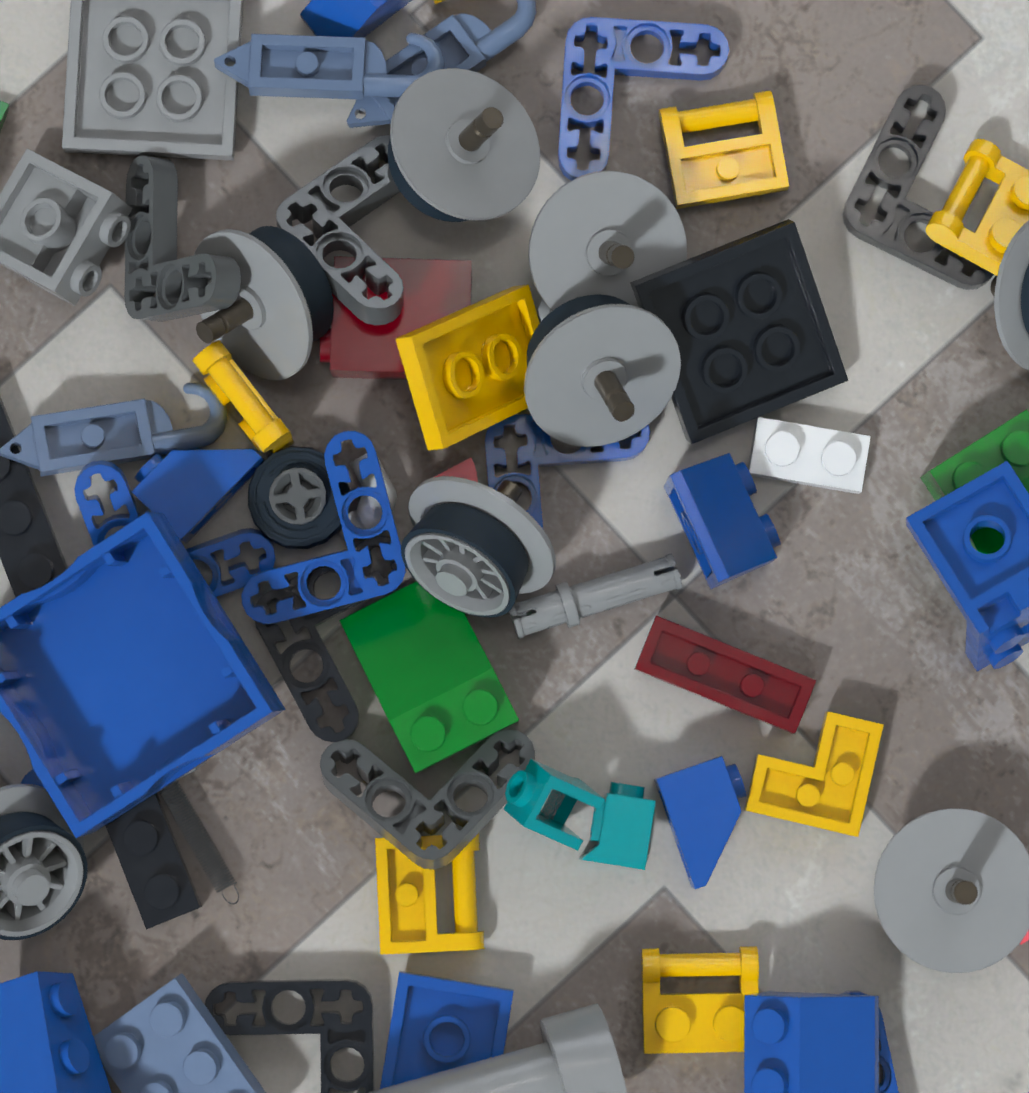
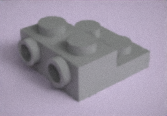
[0,149,132,306]

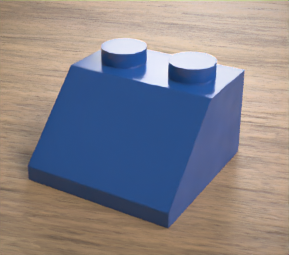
[664,453,781,590]
[744,991,879,1093]

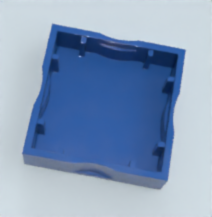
[0,512,286,838]

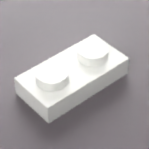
[748,417,871,494]

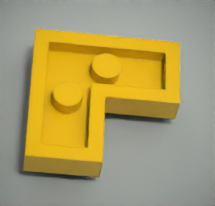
[744,711,884,837]

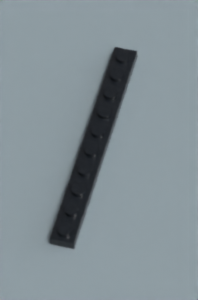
[0,396,202,929]

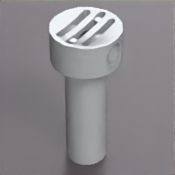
[368,1003,627,1093]

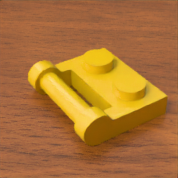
[659,90,789,209]
[926,139,1029,276]
[193,340,294,453]
[375,833,485,955]
[641,946,759,1054]

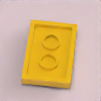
[395,284,540,450]

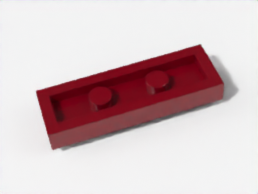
[634,615,817,734]

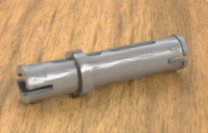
[509,554,682,639]

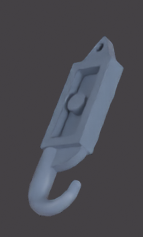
[347,0,537,128]
[214,33,445,100]
[0,383,227,477]

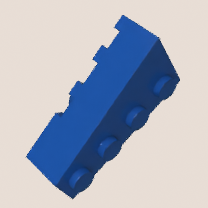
[0,971,112,1093]

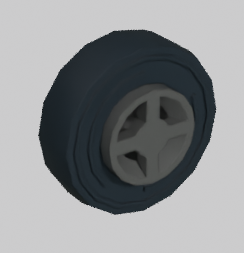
[248,447,350,549]

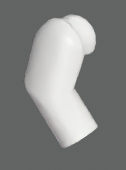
[349,453,397,529]

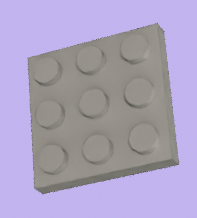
[62,0,243,161]

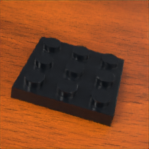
[630,219,848,444]

